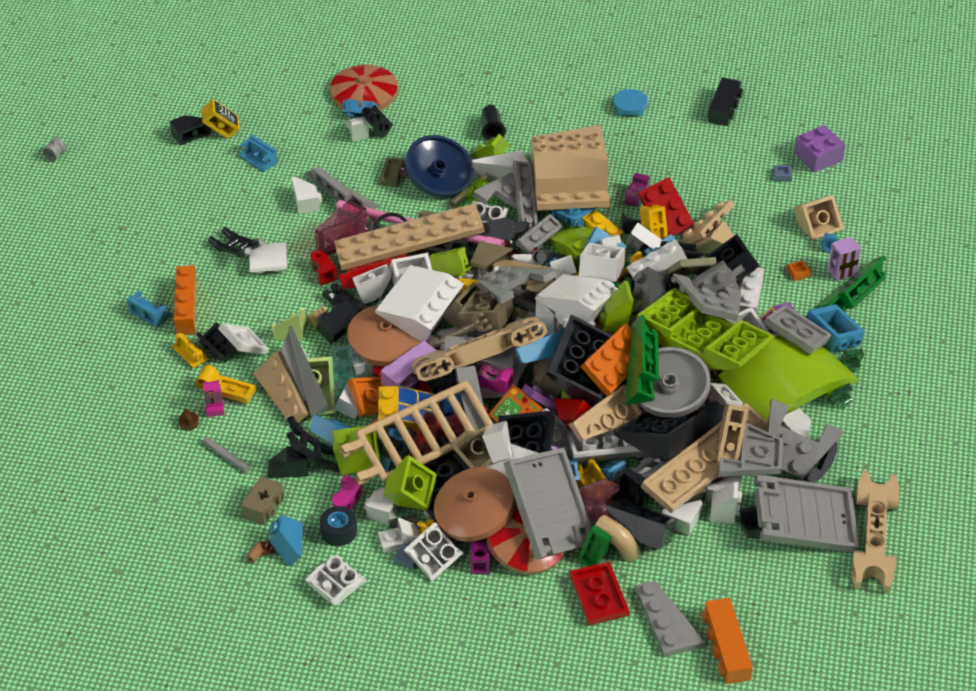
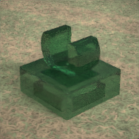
[840,348,864,372]
[827,383,853,409]

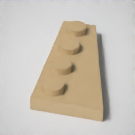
[678,200,735,244]
[253,351,308,423]
[569,384,643,442]

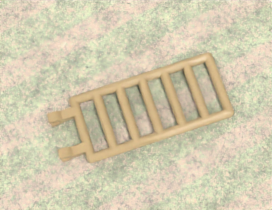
[340,381,493,486]

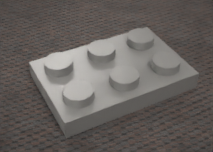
[764,305,832,354]

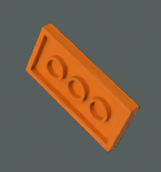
[580,323,632,396]

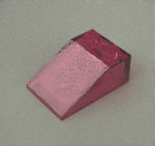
[315,200,368,256]

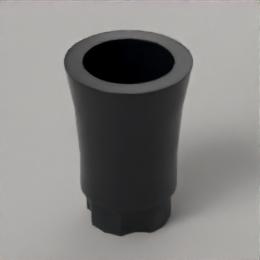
[481,105,506,141]

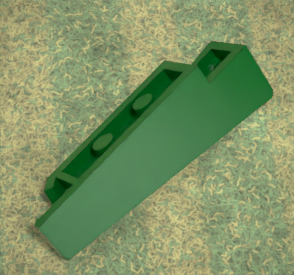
[815,255,886,311]
[625,315,659,404]

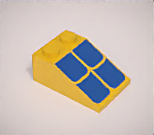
[378,386,440,432]

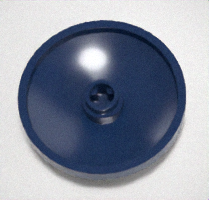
[404,135,474,198]

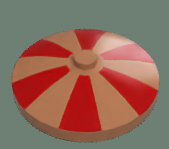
[330,65,398,110]
[486,503,565,575]

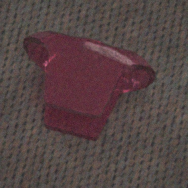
[578,478,620,522]

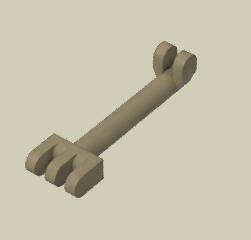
[430,311,492,350]

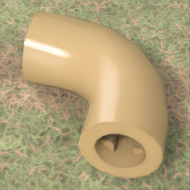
[595,515,641,562]

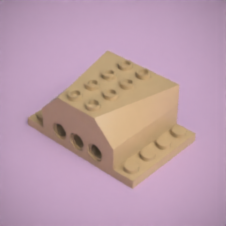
[529,125,610,210]

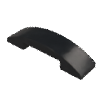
[803,425,837,483]

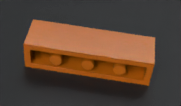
[174,265,197,335]
[701,597,753,684]

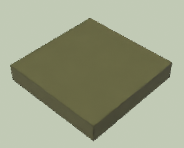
[667,257,716,276]

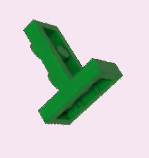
[577,525,614,567]

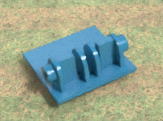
[550,207,598,228]

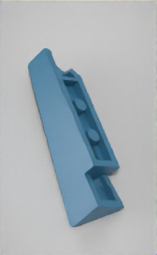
[515,329,564,363]
[310,414,395,473]

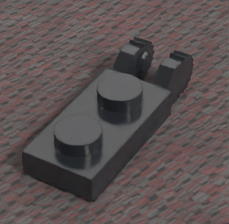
[322,283,369,312]

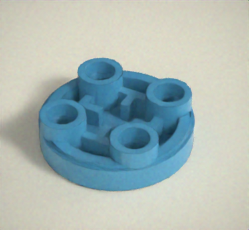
[613,89,648,117]

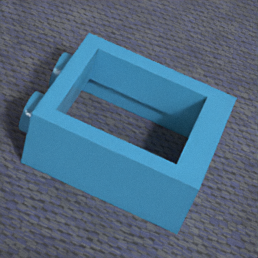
[806,304,865,353]

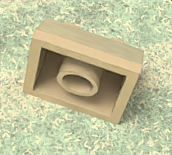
[793,195,844,240]

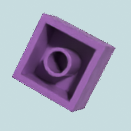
[794,125,845,173]

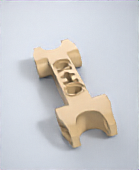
[411,317,548,381]
[851,470,900,593]

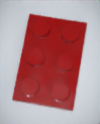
[637,177,694,236]
[569,561,630,625]

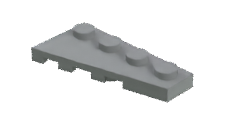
[635,580,705,657]

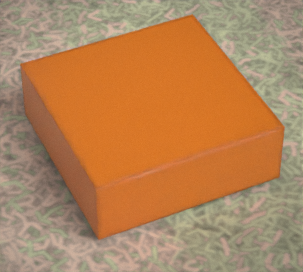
[786,260,811,281]

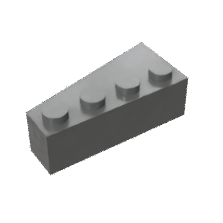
[628,266,666,329]

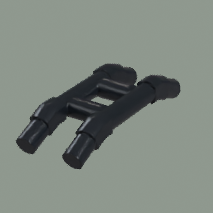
[208,227,265,258]
[286,416,340,472]

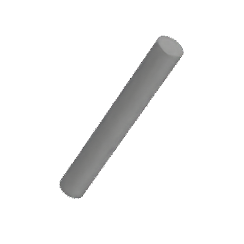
[203,437,250,473]

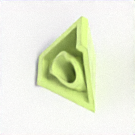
[272,307,306,342]

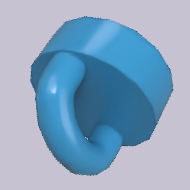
[821,233,839,252]

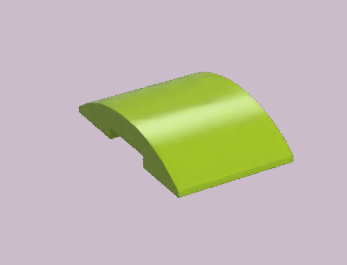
[637,288,775,370]
[718,335,858,421]

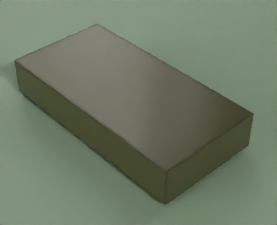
[380,158,404,187]

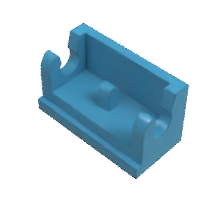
[239,135,278,172]
[127,291,171,328]

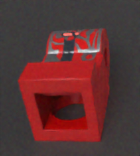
[310,250,338,286]

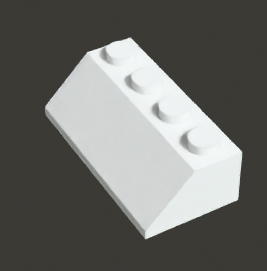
[568,428,648,464]

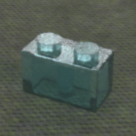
[332,345,354,391]

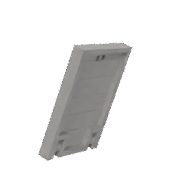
[503,448,592,560]
[754,475,860,553]

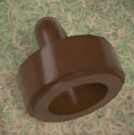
[179,409,199,431]

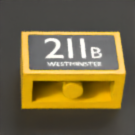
[201,99,240,139]

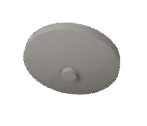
[637,347,710,417]

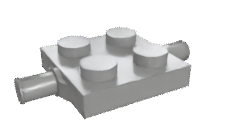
[691,261,745,293]

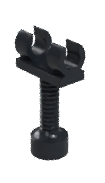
[532,248,566,265]

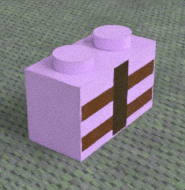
[828,237,861,281]

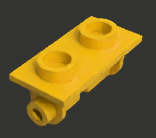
[171,333,209,368]

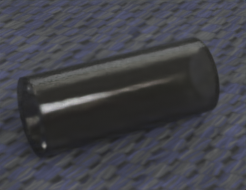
[388,514,419,529]

